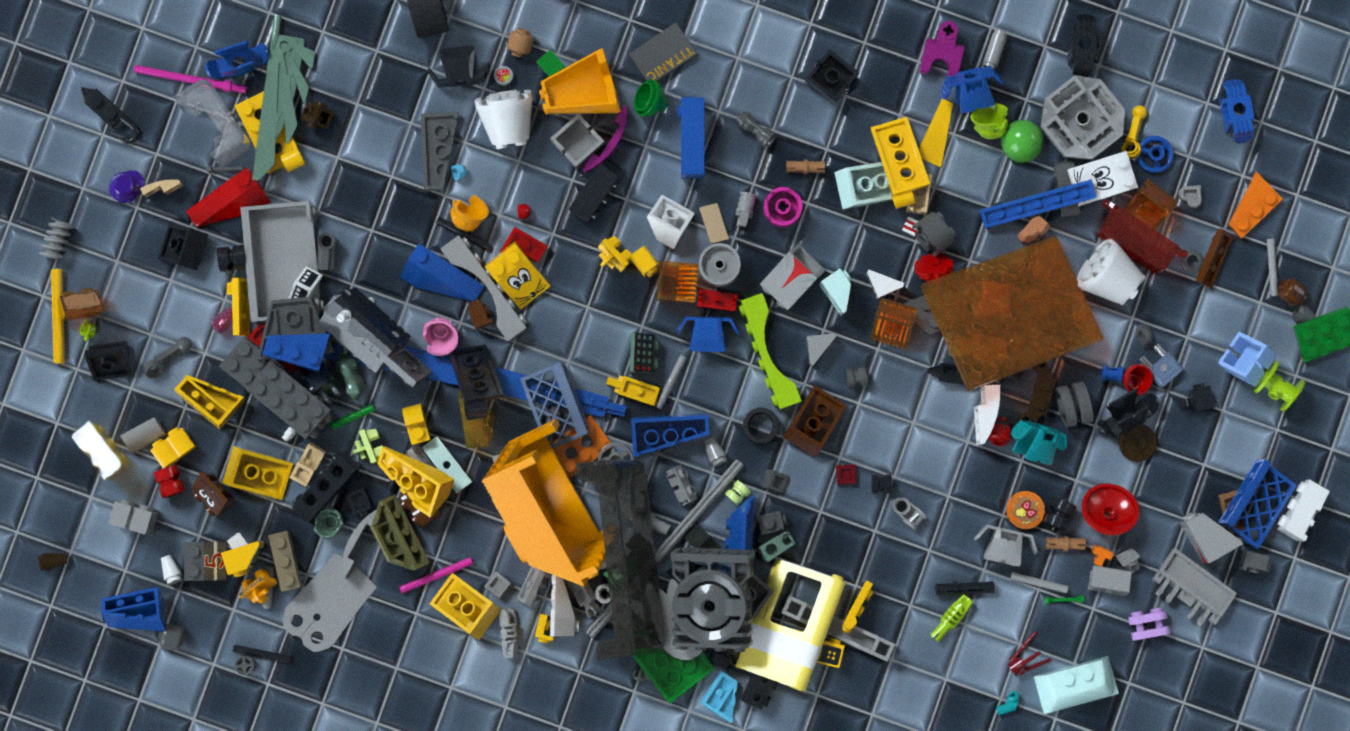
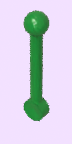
[1044,595,1084,604]

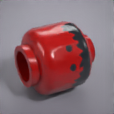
[988,417,1013,446]

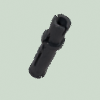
[935,581,994,597]

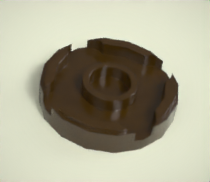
[1118,424,1157,462]

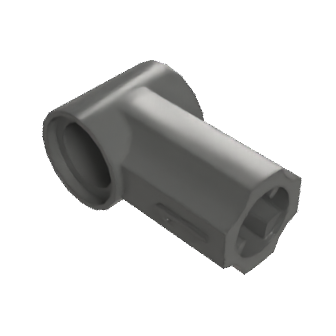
[317,233,337,271]

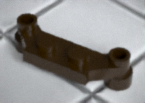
[1016,357,1057,424]

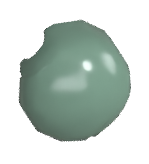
[314,508,344,538]

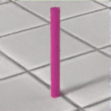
[399,557,473,594]

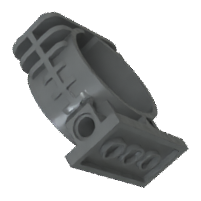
[670,547,755,652]

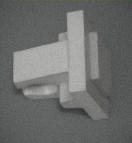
[1115,547,1140,573]

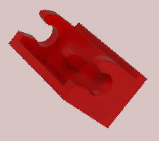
[697,289,737,313]

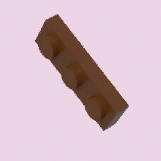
[1196,228,1234,289]

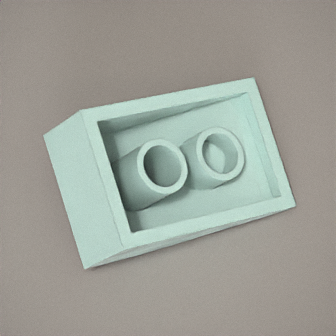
[834,162,893,209]

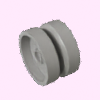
[698,243,741,287]

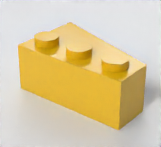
[174,375,245,430]

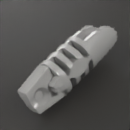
[499,608,518,658]

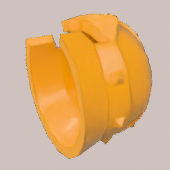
[450,195,489,232]

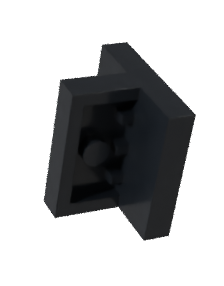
[85,341,132,381]

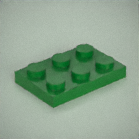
[1293,306,1350,363]

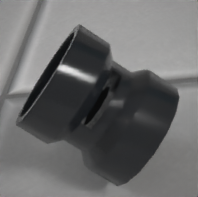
[871,474,892,493]

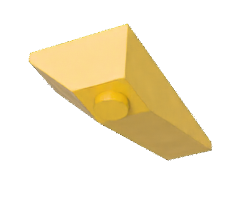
[377,446,455,517]

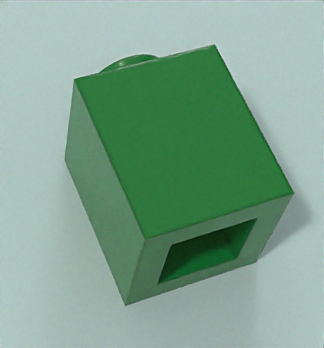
[536,49,566,77]

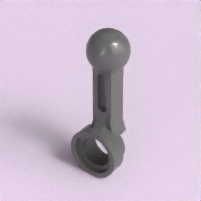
[144,337,192,379]

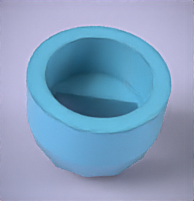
[451,164,468,181]

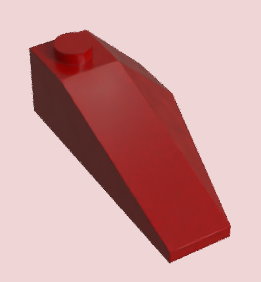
[186,168,271,228]

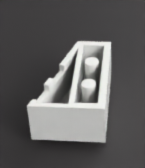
[1277,479,1329,541]

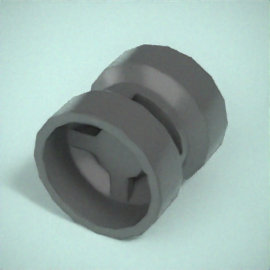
[846,366,868,388]

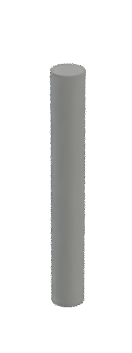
[1267,239,1279,297]
[655,355,687,410]
[1010,572,1068,593]

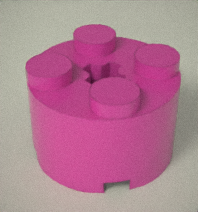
[763,187,802,228]

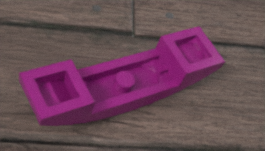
[582,105,628,173]

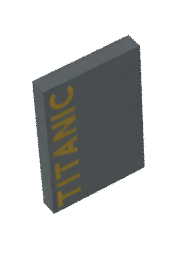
[629,23,697,81]

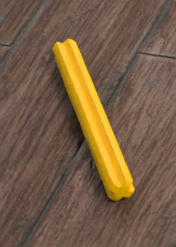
[51,269,65,364]

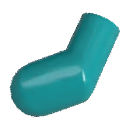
[996,691,1020,716]

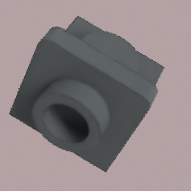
[757,511,787,535]

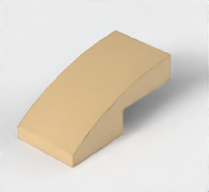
[140,179,184,197]
[289,442,327,487]

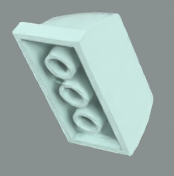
[1033,656,1119,714]

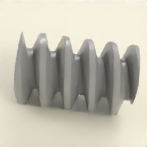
[39,218,73,260]

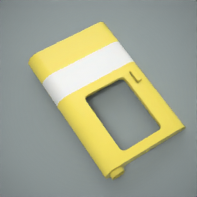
[735,558,846,692]

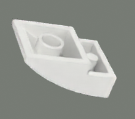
[974,385,1000,445]

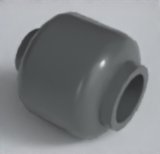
[157,623,187,650]

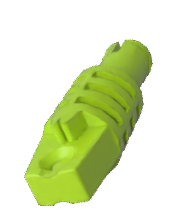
[930,595,973,642]

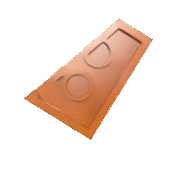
[1228,171,1283,239]

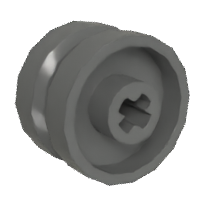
[1055,381,1094,428]

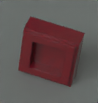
[836,464,856,485]

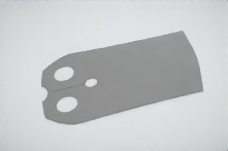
[283,553,377,652]

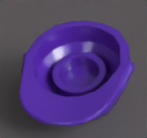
[109,170,145,203]

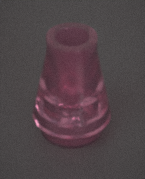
[209,306,233,334]

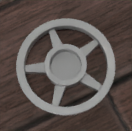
[598,442,634,477]

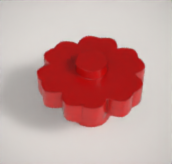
[914,253,954,287]

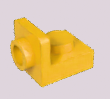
[535,614,555,644]

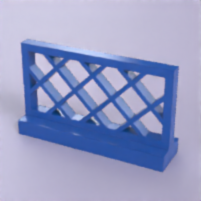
[1218,459,1297,549]

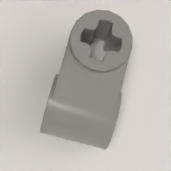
[891,497,928,532]

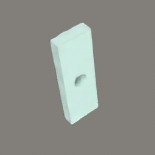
[422,436,472,493]

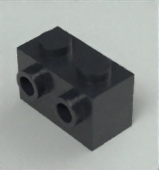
[740,673,778,710]

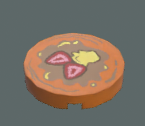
[1006,491,1045,529]

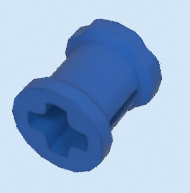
[1101,365,1123,383]

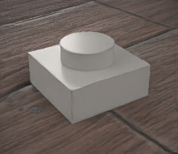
[484,571,511,598]

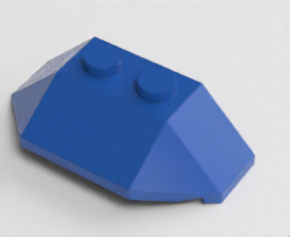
[725,496,755,550]

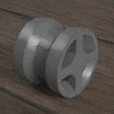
[235,655,256,675]

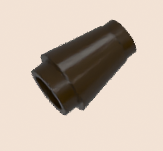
[38,553,68,572]

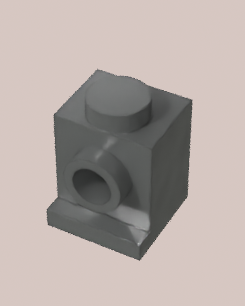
[1239,551,1271,574]

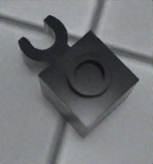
[1178,383,1215,413]

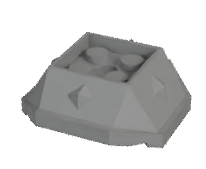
[1040,75,1125,160]

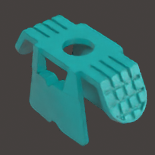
[1011,420,1067,465]

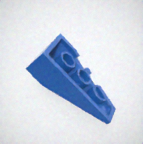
[400,243,485,302]

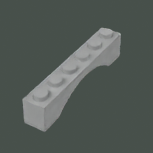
[440,235,527,342]
[781,595,895,662]

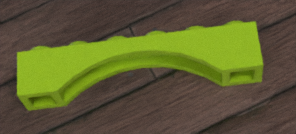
[738,293,802,410]

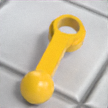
[1121,105,1147,159]

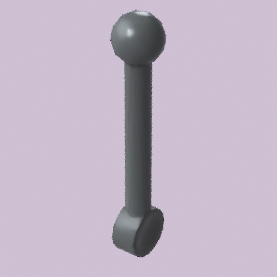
[206,166,246,173]

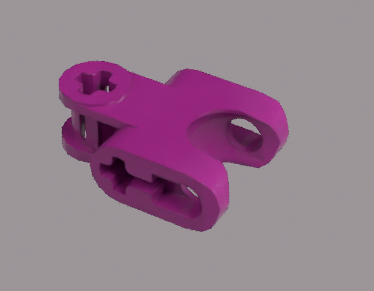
[919,21,964,77]

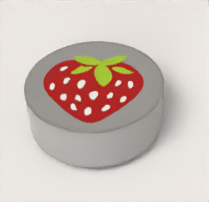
[494,66,513,86]

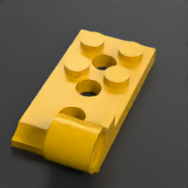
[235,91,305,174]
[871,117,930,209]

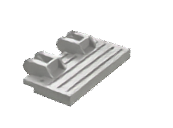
[1152,548,1237,626]

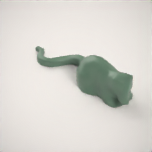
[325,331,366,400]

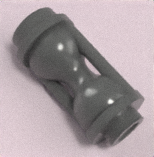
[735,111,776,147]

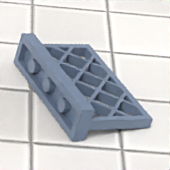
[520,362,592,449]

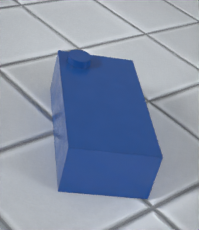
[677,97,704,179]

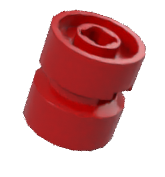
[153,465,186,499]

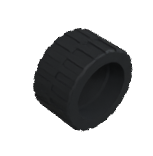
[407,0,449,39]

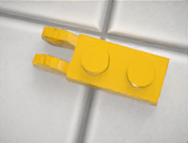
[842,581,873,633]

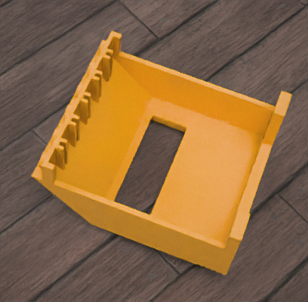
[482,418,620,587]

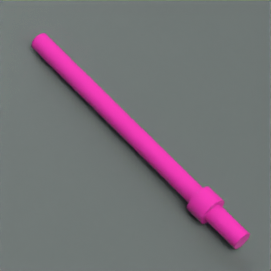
[134,65,247,93]

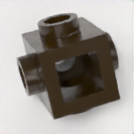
[301,101,335,130]

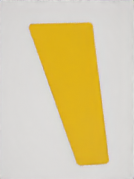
[918,99,953,167]

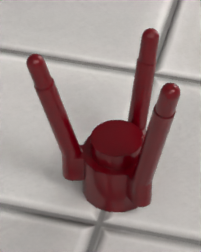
[1007,631,1051,676]

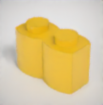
[630,245,659,278]
[150,427,197,469]

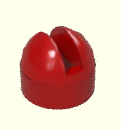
[517,204,531,219]

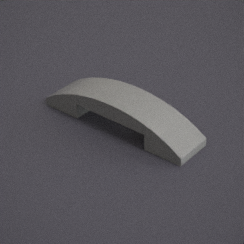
[341,510,376,579]

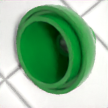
[634,79,669,117]

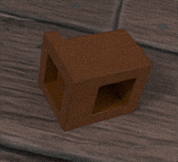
[467,299,494,330]

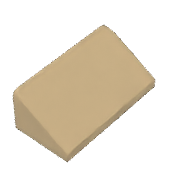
[699,203,729,245]

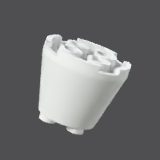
[474,90,533,149]
[1076,238,1145,305]

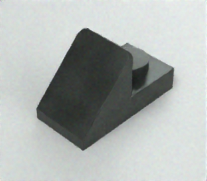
[683,523,722,549]

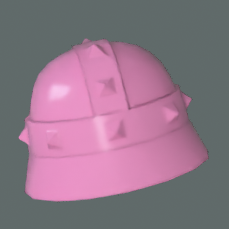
[423,317,458,356]

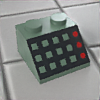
[630,332,658,374]

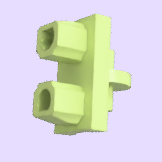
[352,429,383,464]

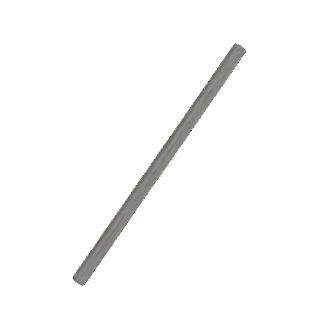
[586,460,744,638]

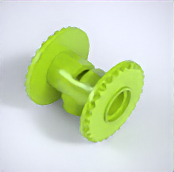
[1254,361,1305,412]

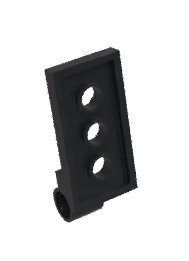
[448,344,504,420]

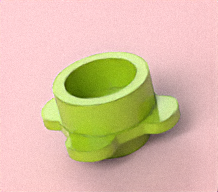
[80,319,96,341]

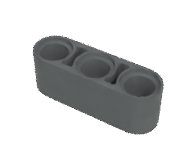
[1053,161,1080,217]

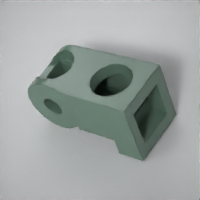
[756,530,796,563]

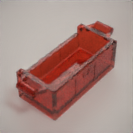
[1094,199,1188,275]

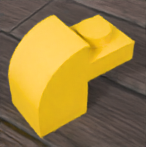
[402,403,431,445]

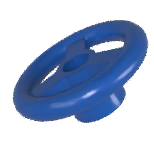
[1136,136,1174,173]

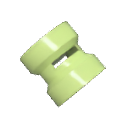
[725,480,752,507]

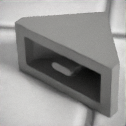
[806,333,837,366]

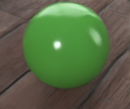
[1001,120,1044,163]

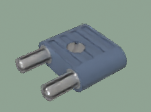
[1139,343,1184,388]

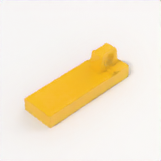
[227,278,250,336]

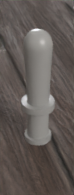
[262,566,276,609]

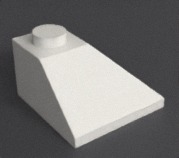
[647,195,695,249]

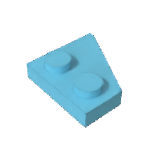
[700,670,738,723]

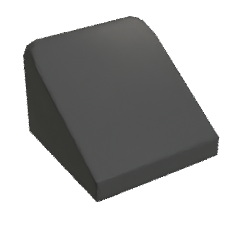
[761,469,789,494]

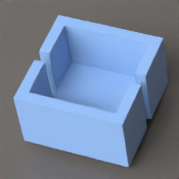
[1218,332,1277,387]

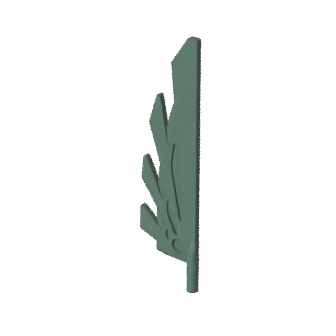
[252,15,315,181]

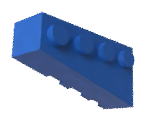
[631,413,709,458]

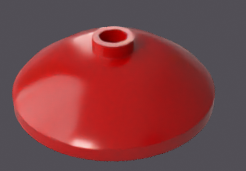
[1081,484,1139,536]

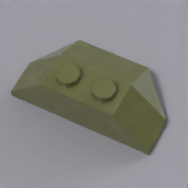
[370,494,430,571]

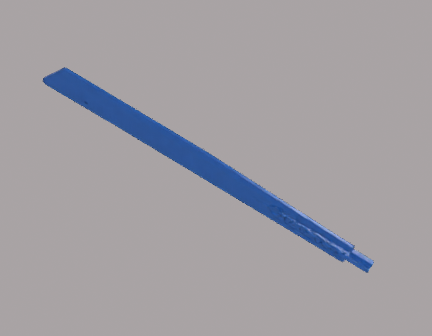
[324,342,627,417]

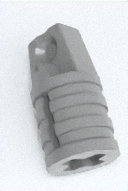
[735,192,757,227]

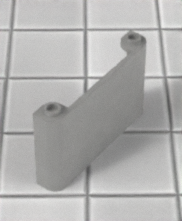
[241,201,325,322]

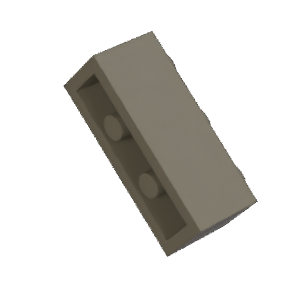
[268,531,303,592]

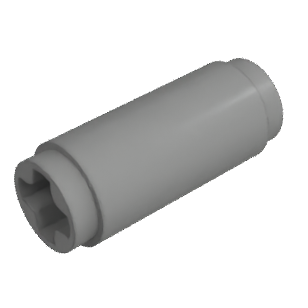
[983,30,1007,70]

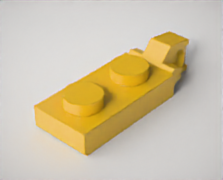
[606,375,660,406]

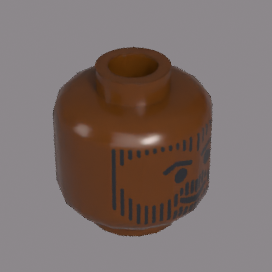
[1278,278,1308,306]

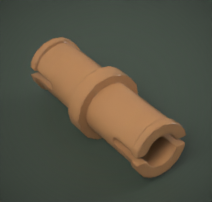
[786,159,825,175]
[1045,536,1086,551]

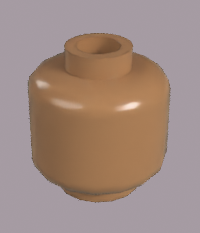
[507,28,534,57]

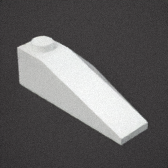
[550,574,579,637]

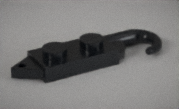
[81,87,140,144]
[927,363,1004,386]

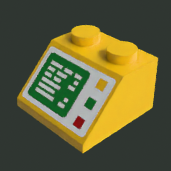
[221,541,265,578]

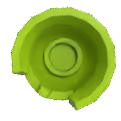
[970,103,1009,140]

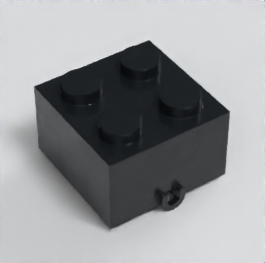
[805,49,859,105]

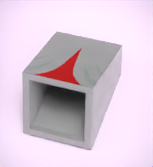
[760,244,826,310]
[1179,512,1243,563]

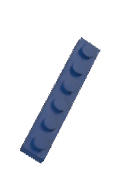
[980,179,1097,228]

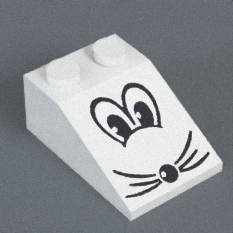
[1067,151,1138,206]

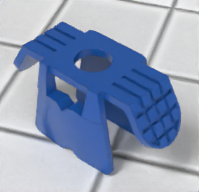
[205,41,269,79]
[941,66,1005,113]
[1219,79,1254,143]
[676,316,741,352]

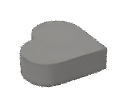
[1178,185,1202,208]

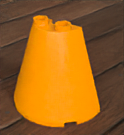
[539,48,621,115]

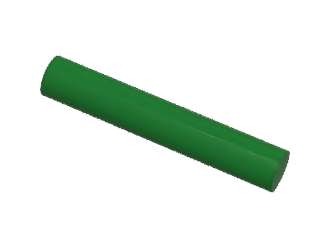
[331,404,375,429]

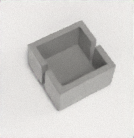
[550,114,605,170]
[108,499,159,535]

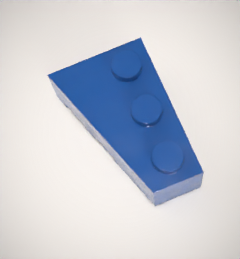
[262,334,330,372]
[101,587,166,631]

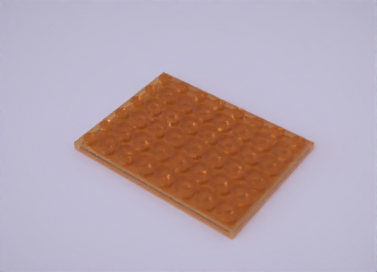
[921,236,1104,391]

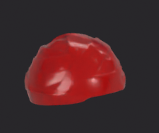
[1123,364,1153,395]

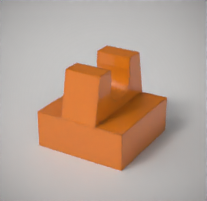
[1091,544,1114,567]

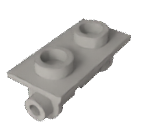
[666,465,697,506]

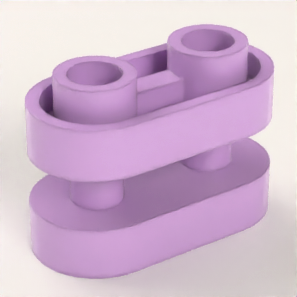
[1128,607,1171,640]

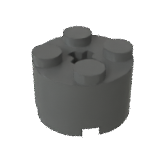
[912,212,957,257]

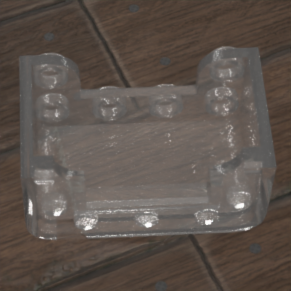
[174,80,251,167]

